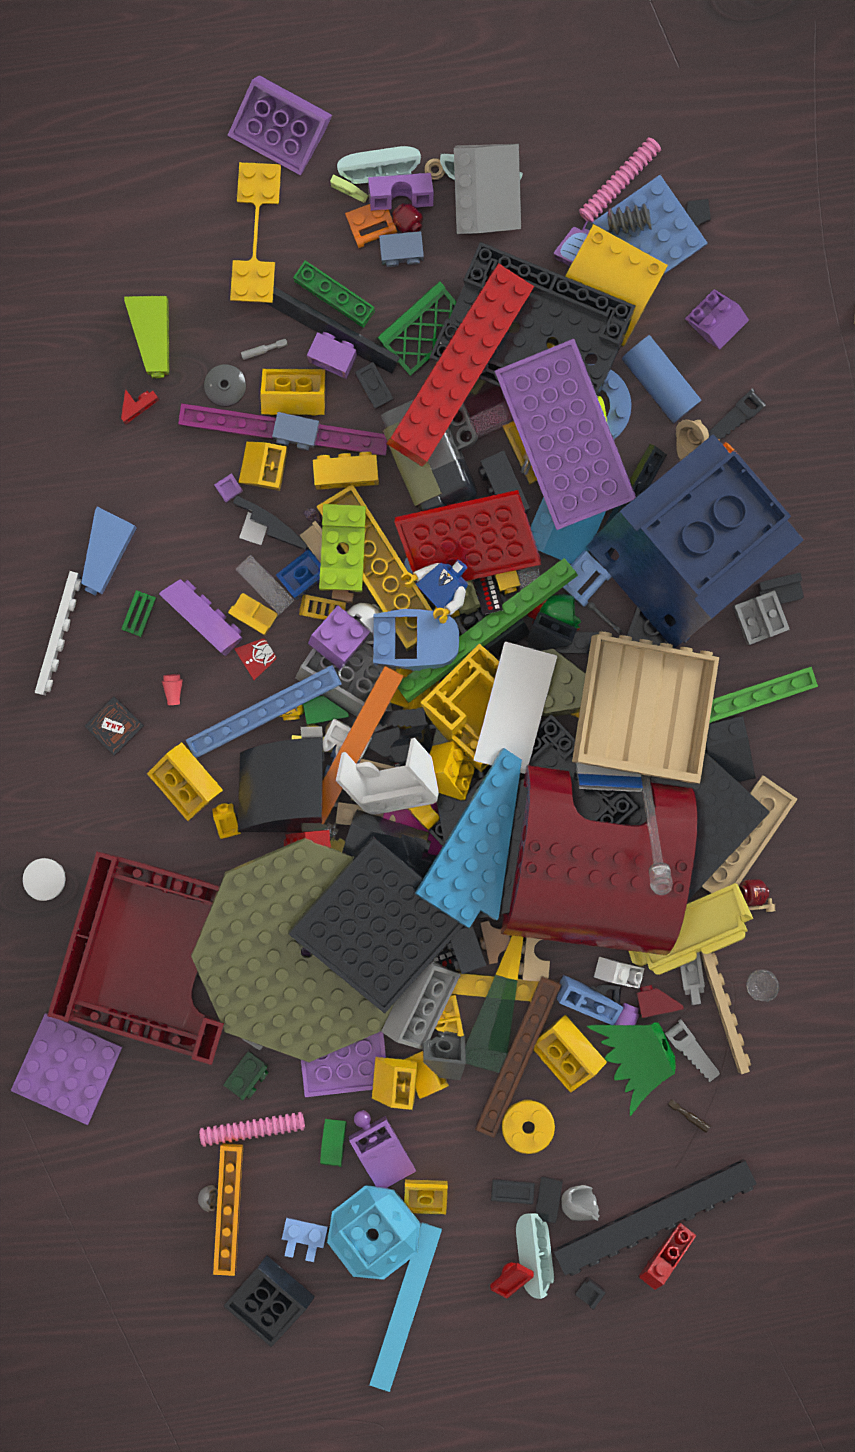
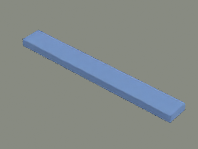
[186,665,342,758]

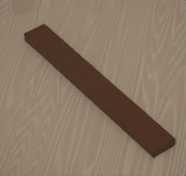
[475,976,561,1138]

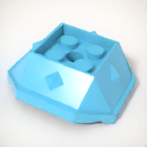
[327,1185,421,1279]

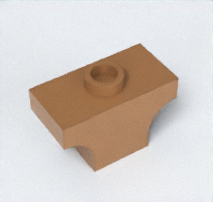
[479,920,510,964]

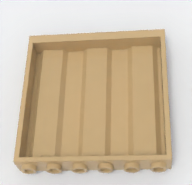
[572,632,719,784]

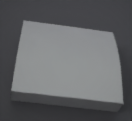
[733,590,790,645]

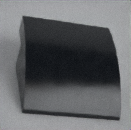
[238,738,323,832]

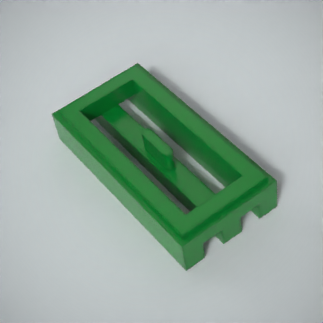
[121,590,156,637]

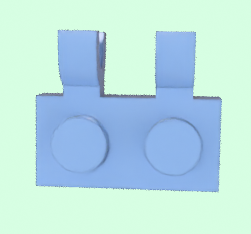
[282,1218,328,1262]

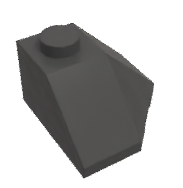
[423,1030,466,1080]

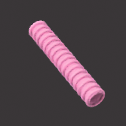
[579,137,661,223]
[199,1112,305,1147]

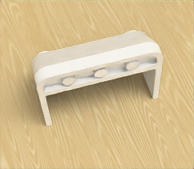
[336,738,439,814]

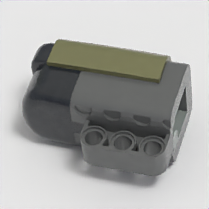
[381,400,478,511]

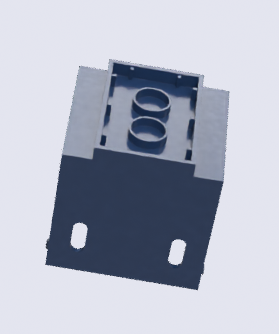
[586,434,804,649]

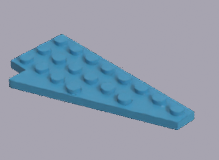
[415,748,522,928]

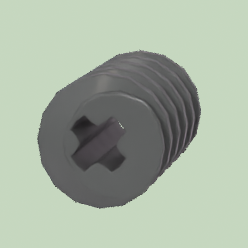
[607,203,652,235]

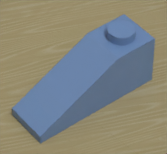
[556,975,623,1025]

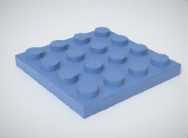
[593,175,708,275]

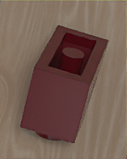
[636,985,684,1018]

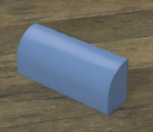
[622,335,701,424]

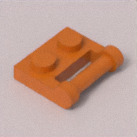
[345,204,398,249]

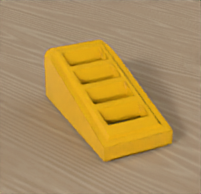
[299,595,346,620]

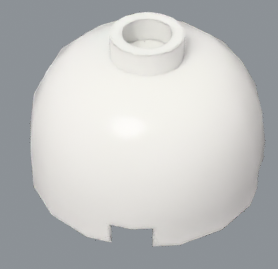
[347,603,382,644]

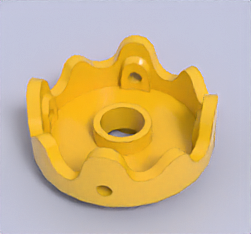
[502,1100,555,1154]

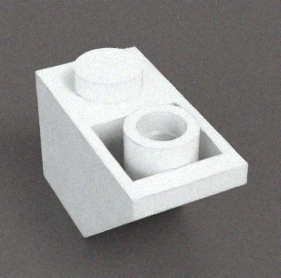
[594,957,644,989]

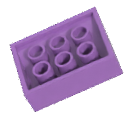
[227,75,332,175]
[159,579,243,656]

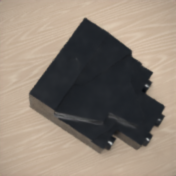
[342,809,437,878]

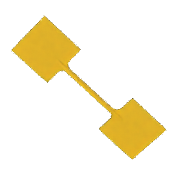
[230,162,281,303]

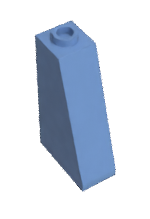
[81,507,137,596]

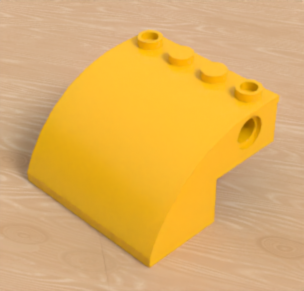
[565,224,668,347]
[421,644,499,772]

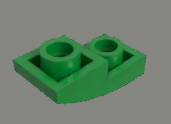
[320,1119,347,1167]

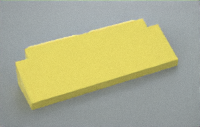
[629,883,753,975]

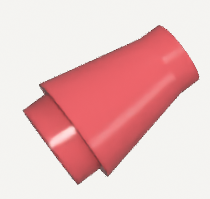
[162,674,183,705]

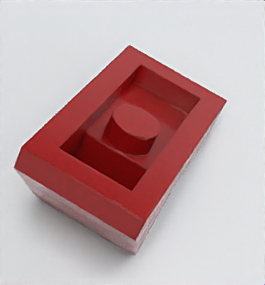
[121,390,159,424]

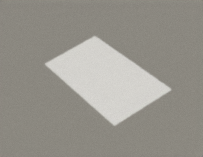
[474,642,557,774]

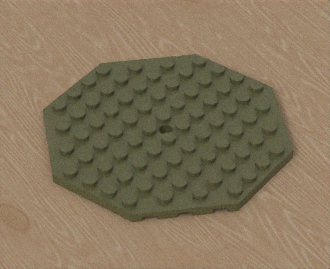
[191,838,395,1062]

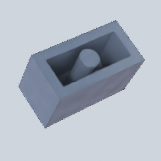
[379,232,424,267]
[272,412,320,450]

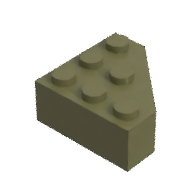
[542,649,586,718]

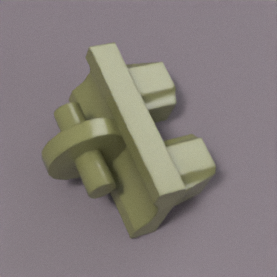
[459,580,481,614]

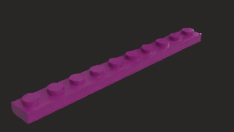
[178,403,387,456]

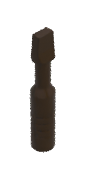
[668,1099,711,1133]

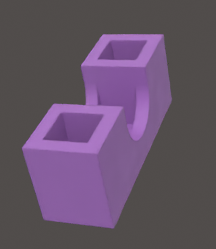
[368,173,434,211]

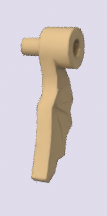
[748,898,775,912]

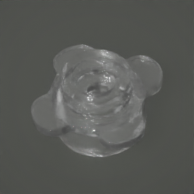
[325,822,339,841]

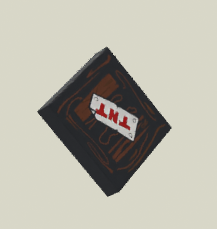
[85,696,144,756]

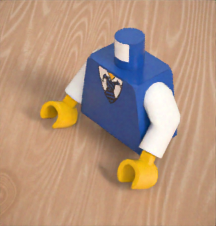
[401,560,468,623]

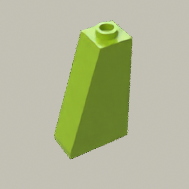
[124,296,169,378]

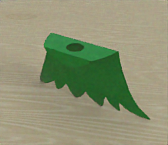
[587,1022,676,1116]

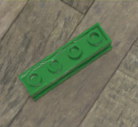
[293,260,375,329]

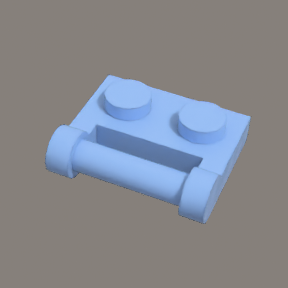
[562,550,612,607]

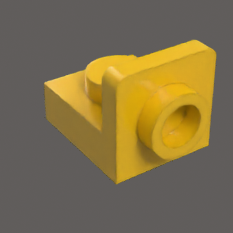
[212,803,241,839]

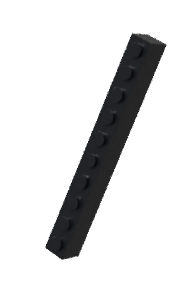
[553,1159,756,1276]

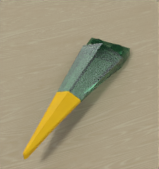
[465,936,523,1073]

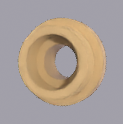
[425,159,445,180]

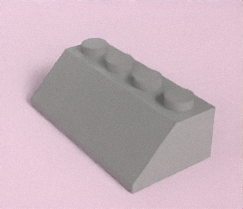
[381,960,461,1050]

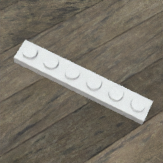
[35,571,82,696]

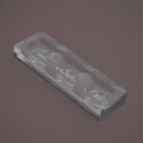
[236,555,295,615]

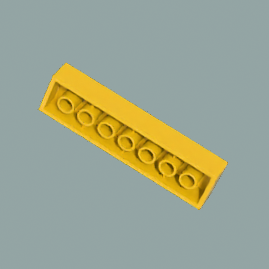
[317,484,433,651]

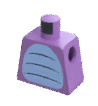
[553,221,597,266]

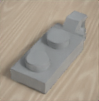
[680,952,705,1005]

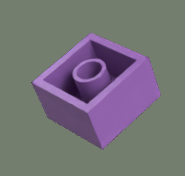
[307,332,357,379]
[308,606,370,670]

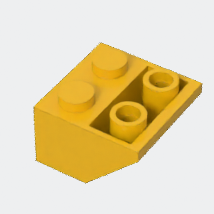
[239,442,288,491]
[429,741,475,800]
[372,1057,418,1110]

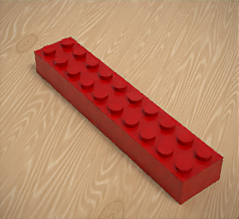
[386,263,534,467]

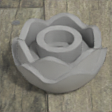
[198,1185,218,1212]

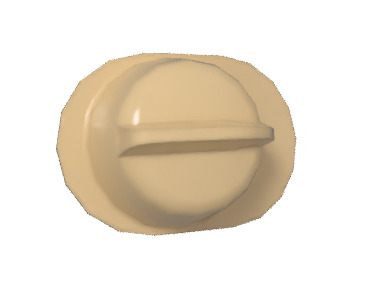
[676,420,709,461]

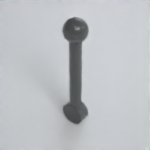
[587,602,622,634]

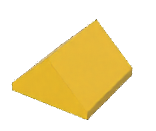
[404,1180,448,1214]

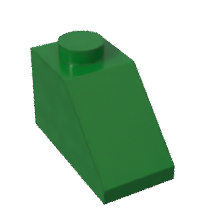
[303,696,349,725]

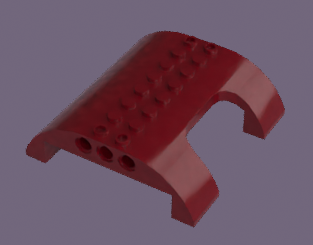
[501,765,697,955]
[47,851,224,1065]

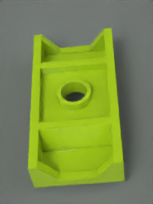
[319,504,366,592]

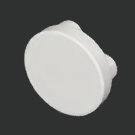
[23,858,66,901]

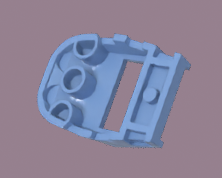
[373,609,459,671]

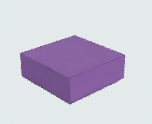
[214,473,243,503]

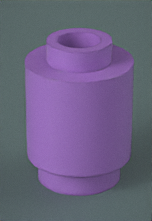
[614,1003,640,1025]

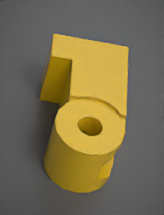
[407,804,440,831]

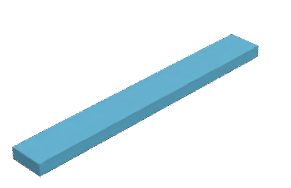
[370,1222,442,1392]

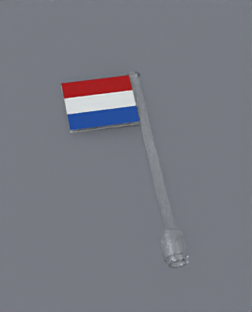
[576,763,673,895]

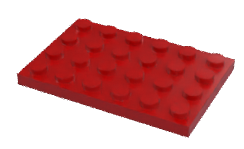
[394,490,541,591]

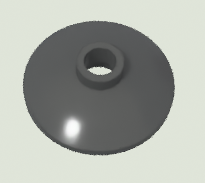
[204,364,246,406]

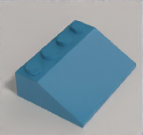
[530,497,606,564]

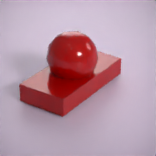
[490,1262,534,1298]

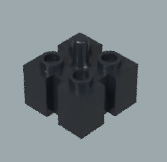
[389,724,433,767]

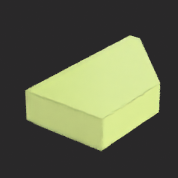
[330,175,369,203]

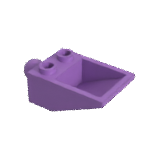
[349,1110,416,1188]

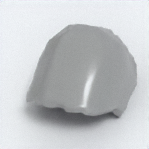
[561,1185,599,1221]

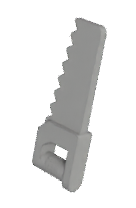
[665,1019,720,1082]

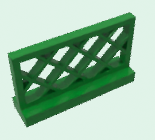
[376,282,456,376]

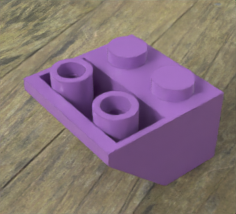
[685,289,749,350]

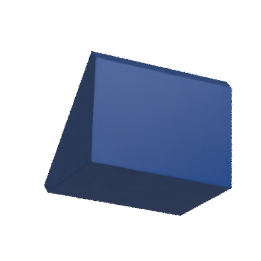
[276,549,321,600]

